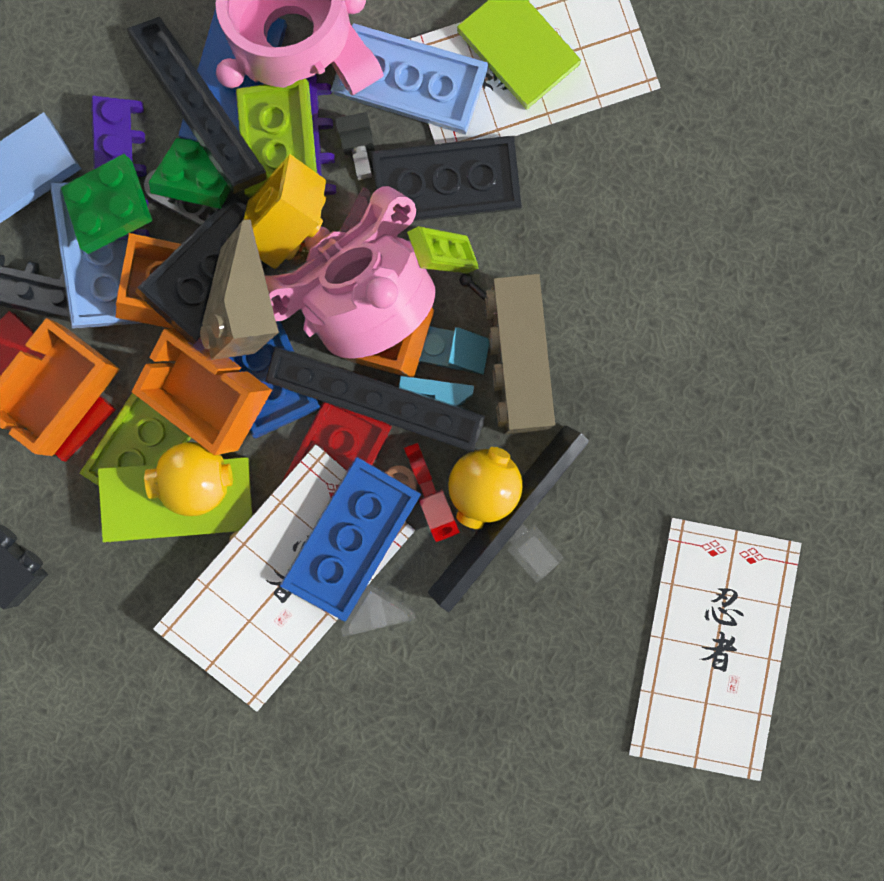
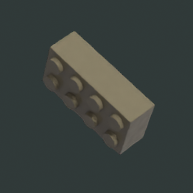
[485,274,555,435]

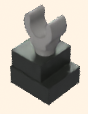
[335,112,374,181]

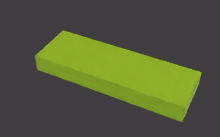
[407,226,478,273]

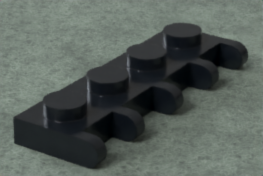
[0,254,71,322]

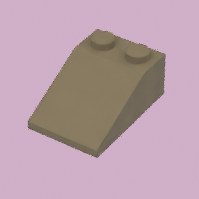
[200,219,279,360]

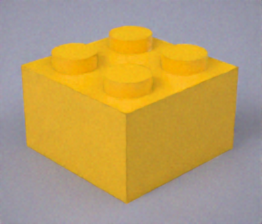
[244,154,326,269]

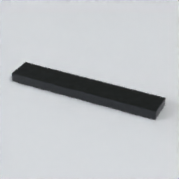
[127,16,267,194]
[265,347,486,452]
[427,425,589,613]

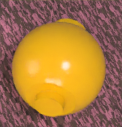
[144,442,233,516]
[448,447,522,529]

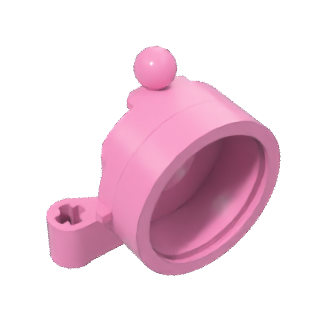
[216,0,383,96]
[265,186,435,358]

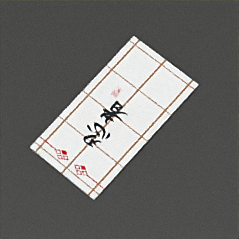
[409,0,661,144]
[153,444,415,711]
[628,517,802,781]

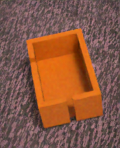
[0,318,120,456]
[131,329,272,455]

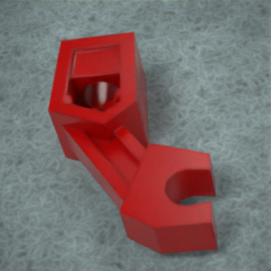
[404,443,460,542]

